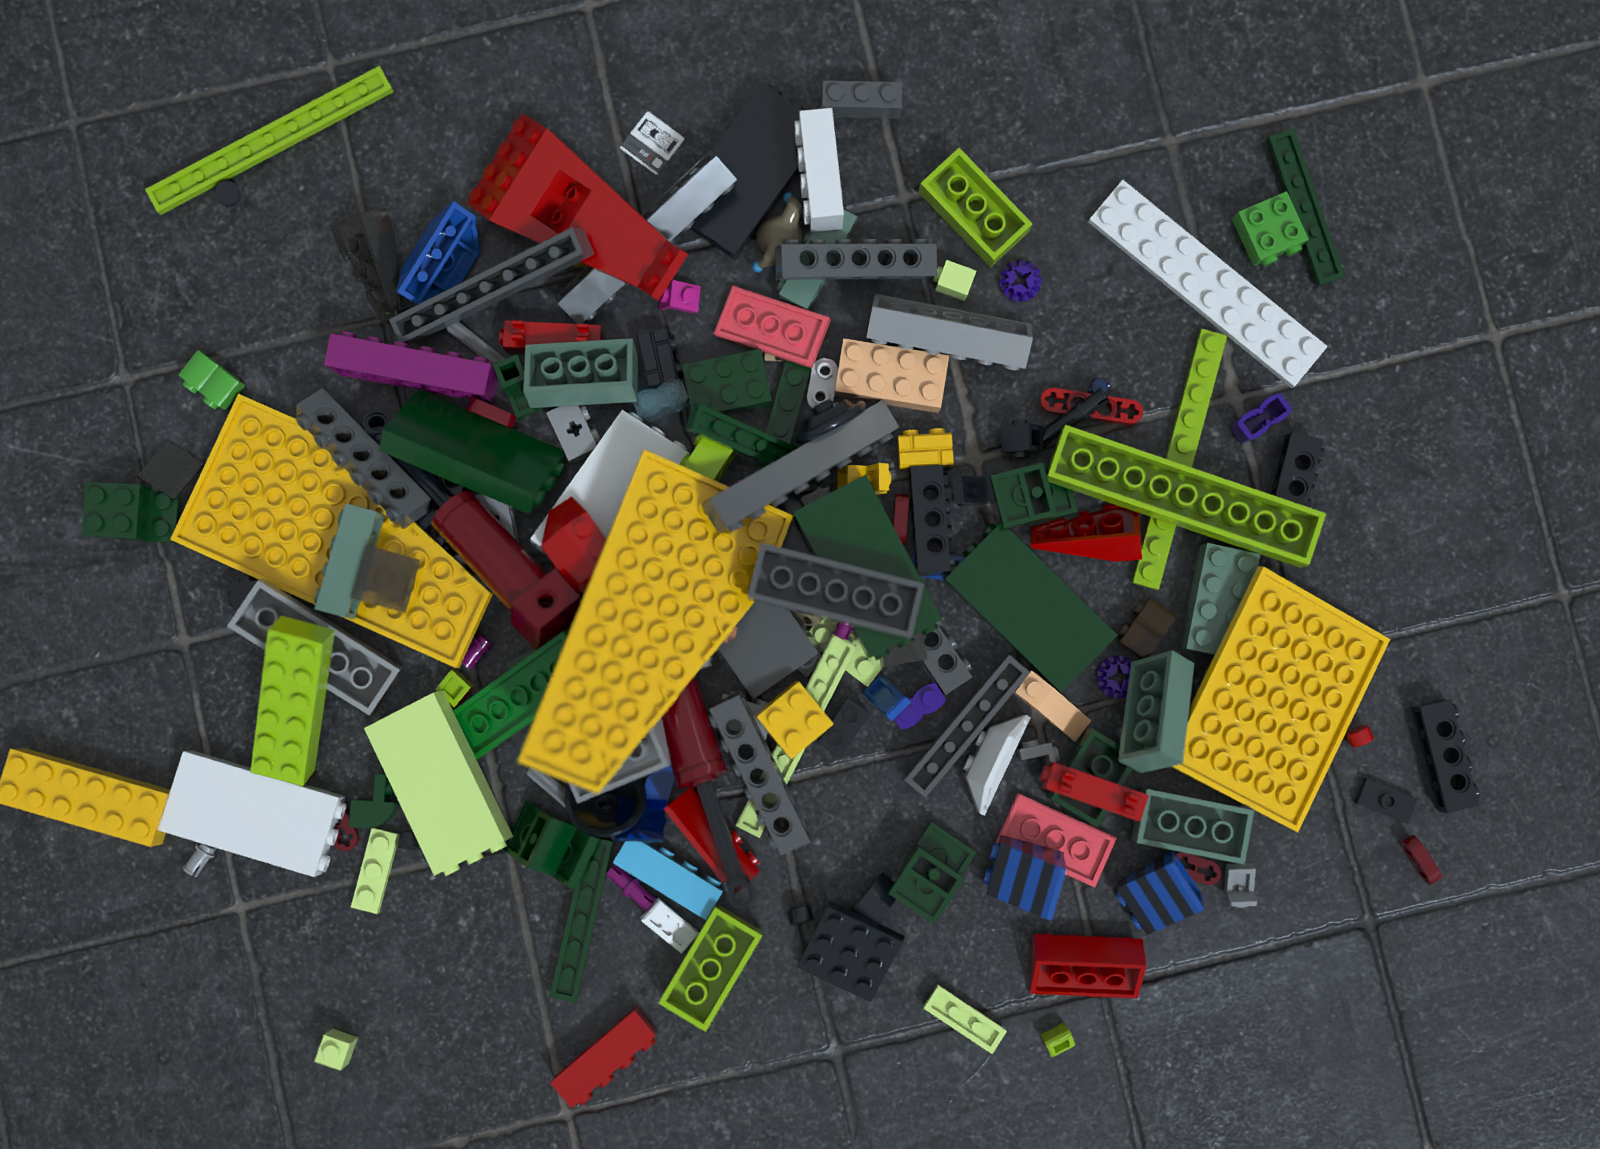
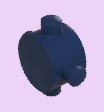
[1087,376,1110,394]

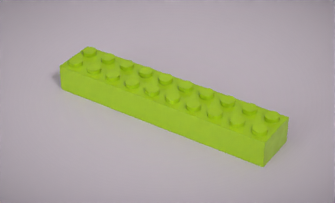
[1046,425,1326,568]

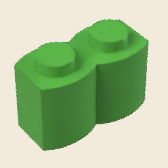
[178,350,245,410]

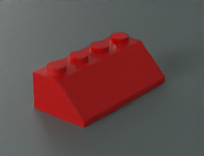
[664,787,761,895]
[1029,934,1147,998]

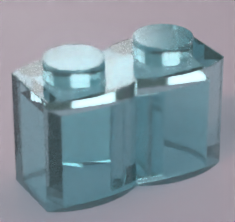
[633,379,690,422]

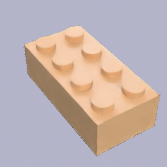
[834,338,949,413]

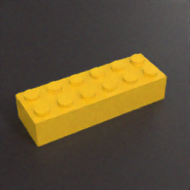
[0,748,171,847]

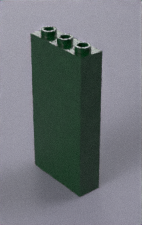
[379,389,566,514]
[792,475,942,661]
[943,522,1117,693]

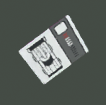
[620,112,684,175]

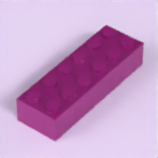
[324,331,498,405]

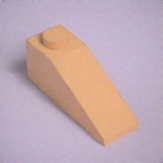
[1013,671,1091,742]

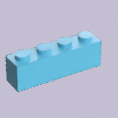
[613,832,724,920]

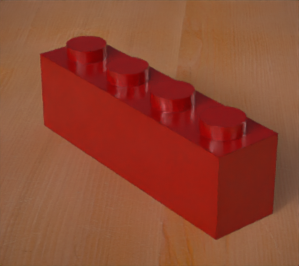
[550,1006,658,1108]

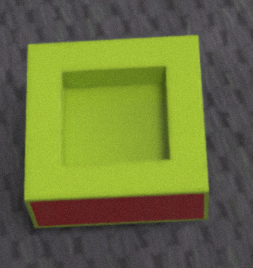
[435,668,475,707]

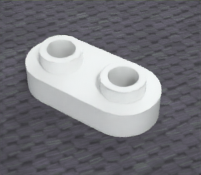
[807,358,838,408]

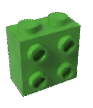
[1232,191,1309,267]

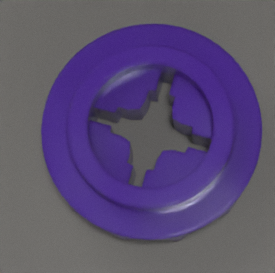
[999,259,1042,302]
[1097,656,1133,699]

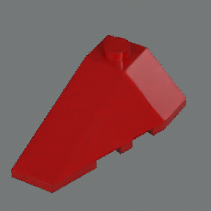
[1031,503,1142,562]

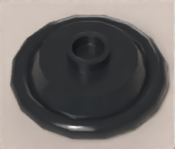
[793,399,867,444]

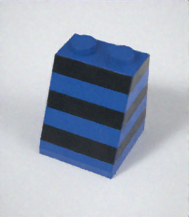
[983,835,1066,921]
[1116,850,1204,935]

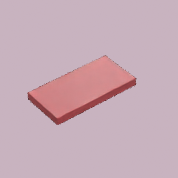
[713,285,831,369]
[995,793,1117,887]

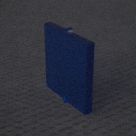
[614,798,667,843]

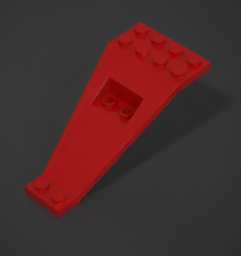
[466,114,688,301]

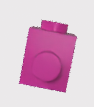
[658,280,701,314]

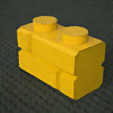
[897,428,954,470]

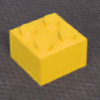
[754,681,833,760]

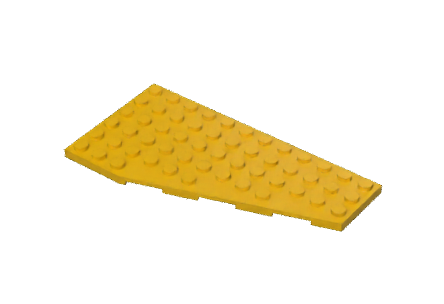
[170,394,493,669]
[517,449,793,794]

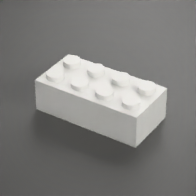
[794,108,844,233]

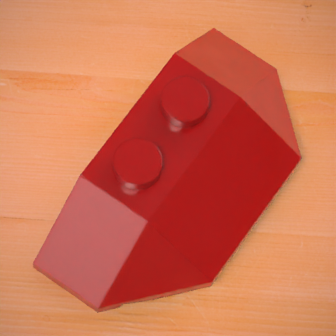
[541,496,606,594]

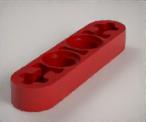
[1039,388,1143,425]

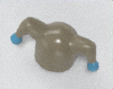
[752,192,803,273]

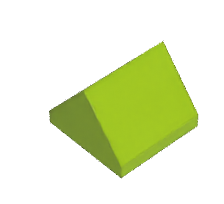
[1040,1023,1075,1057]

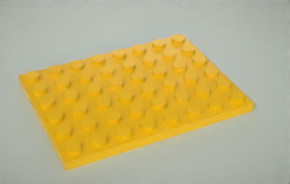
[1171,566,1390,832]

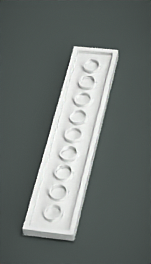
[1088,180,1328,388]

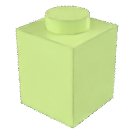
[933,260,976,301]
[315,1029,358,1070]

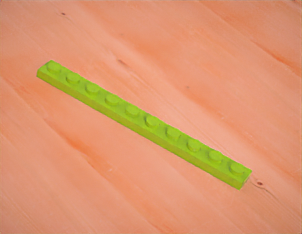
[145,66,394,215]
[1131,329,1227,590]

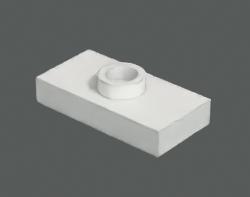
[640,898,699,954]

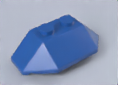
[396,201,480,305]

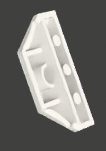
[963,715,1031,816]

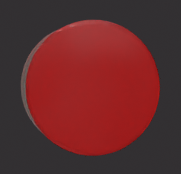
[1345,725,1374,748]

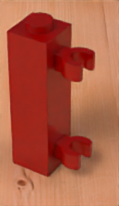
[499,320,604,355]
[1040,761,1149,822]

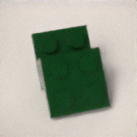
[990,462,1078,529]
[81,482,182,543]
[503,801,599,889]
[888,821,977,925]

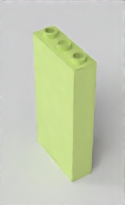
[364,691,513,876]

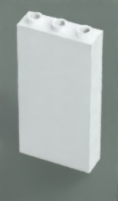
[530,410,689,556]
[158,750,347,877]

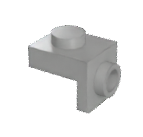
[1016,739,1060,766]
[1224,863,1257,908]

